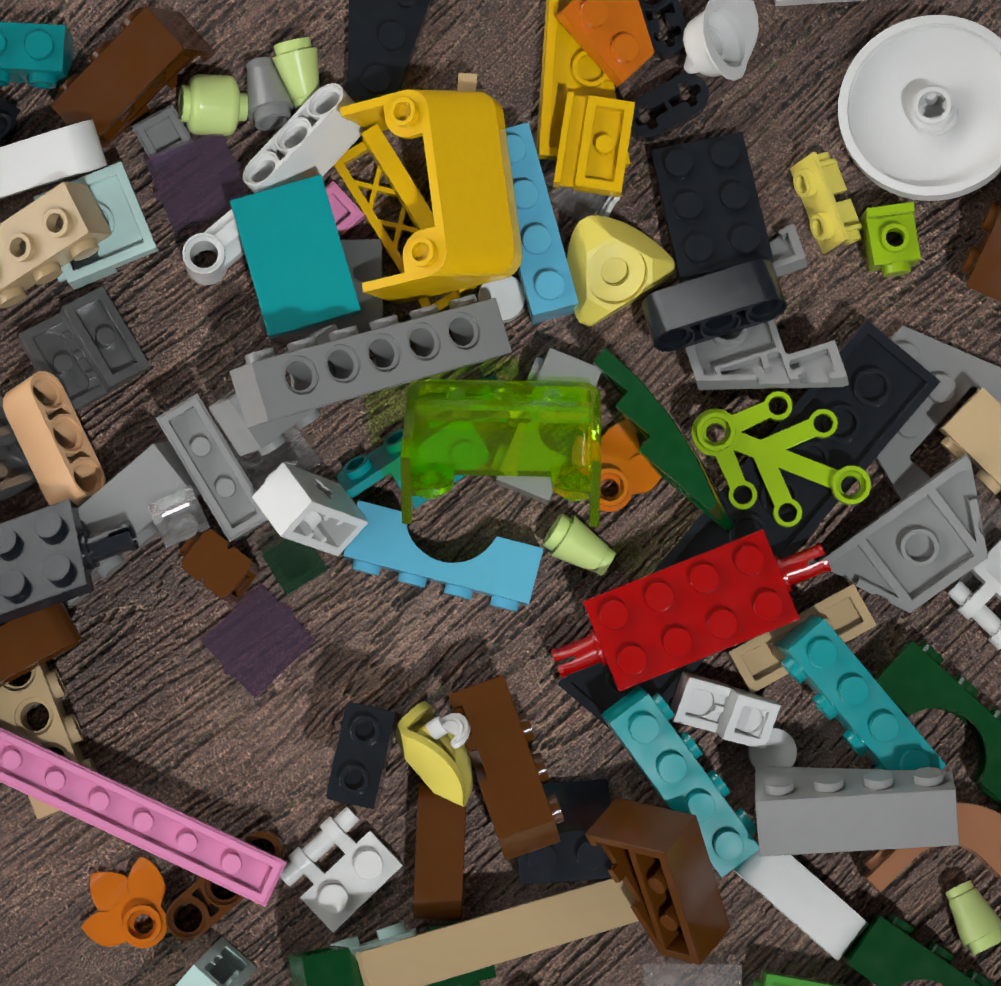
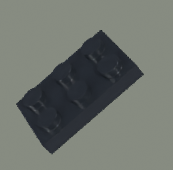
[650,132,774,283]

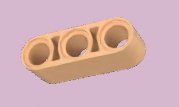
[2,371,106,508]

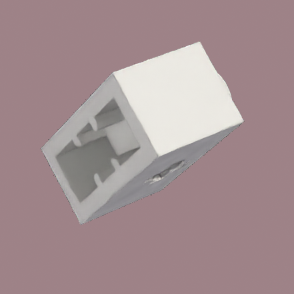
[252,462,369,556]

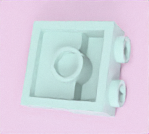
[33,161,159,290]

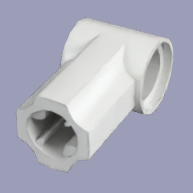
[182,209,245,285]

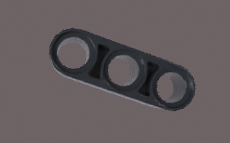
[642,259,787,352]

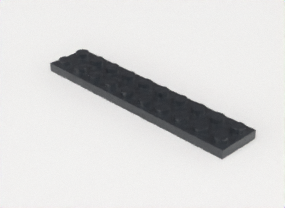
[558,320,941,730]

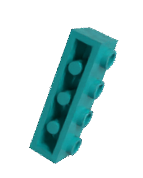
[0,22,75,89]
[775,615,947,770]
[600,686,759,878]

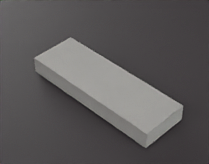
[156,394,269,543]

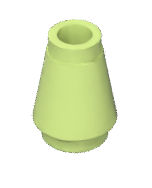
[272,37,320,109]
[542,513,616,576]
[945,880,1001,956]

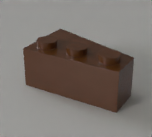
[585,798,730,965]

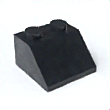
[518,779,613,885]

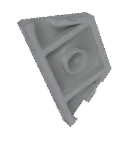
[817,453,988,613]

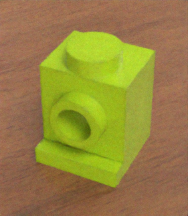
[860,202,921,277]

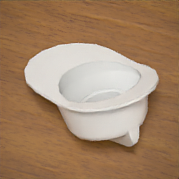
[683,0,759,81]

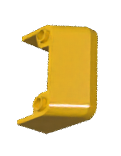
[340,89,522,304]

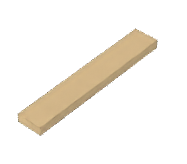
[356,878,639,986]

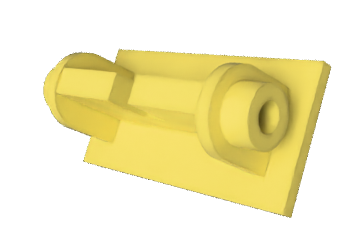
[790,152,863,254]

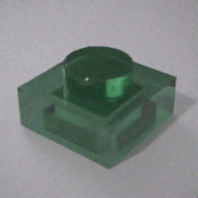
[262,539,328,596]

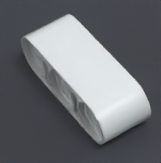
[243,83,366,193]
[0,119,107,199]
[733,838,869,961]

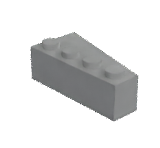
[63,442,202,609]
[755,766,959,857]

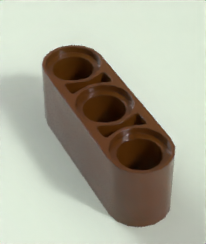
[0,602,83,687]
[413,778,466,921]
[166,830,286,940]

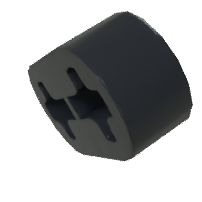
[630,73,709,142]

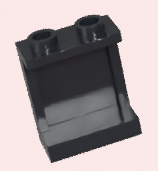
[326,702,399,809]

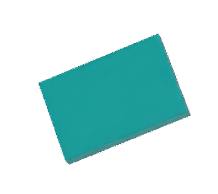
[230,174,362,339]

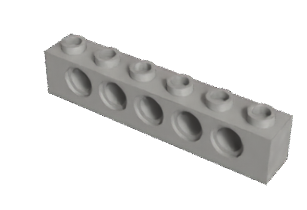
[229,294,512,428]

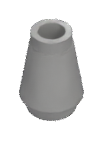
[246,57,294,131]

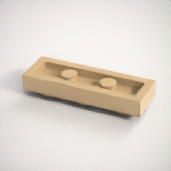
[727,584,877,693]

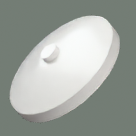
[838,15,1001,201]

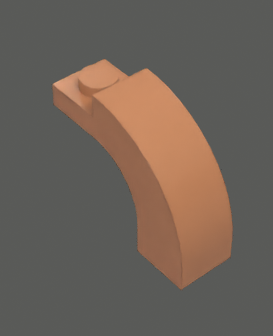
[861,802,1001,892]

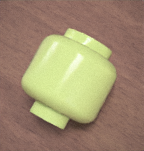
[178,74,248,136]

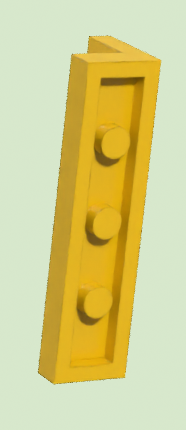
[333,124,477,312]

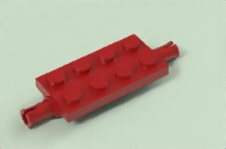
[551,529,831,692]

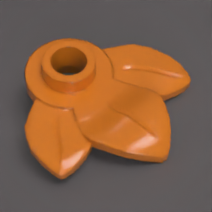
[571,420,661,512]
[81,857,168,948]

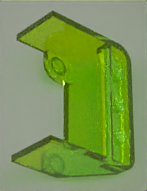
[400,379,601,527]

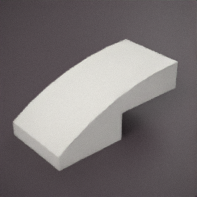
[670,671,781,750]

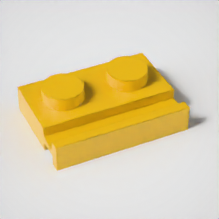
[553,92,635,198]

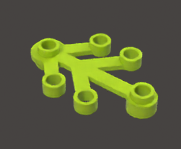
[691,391,871,528]

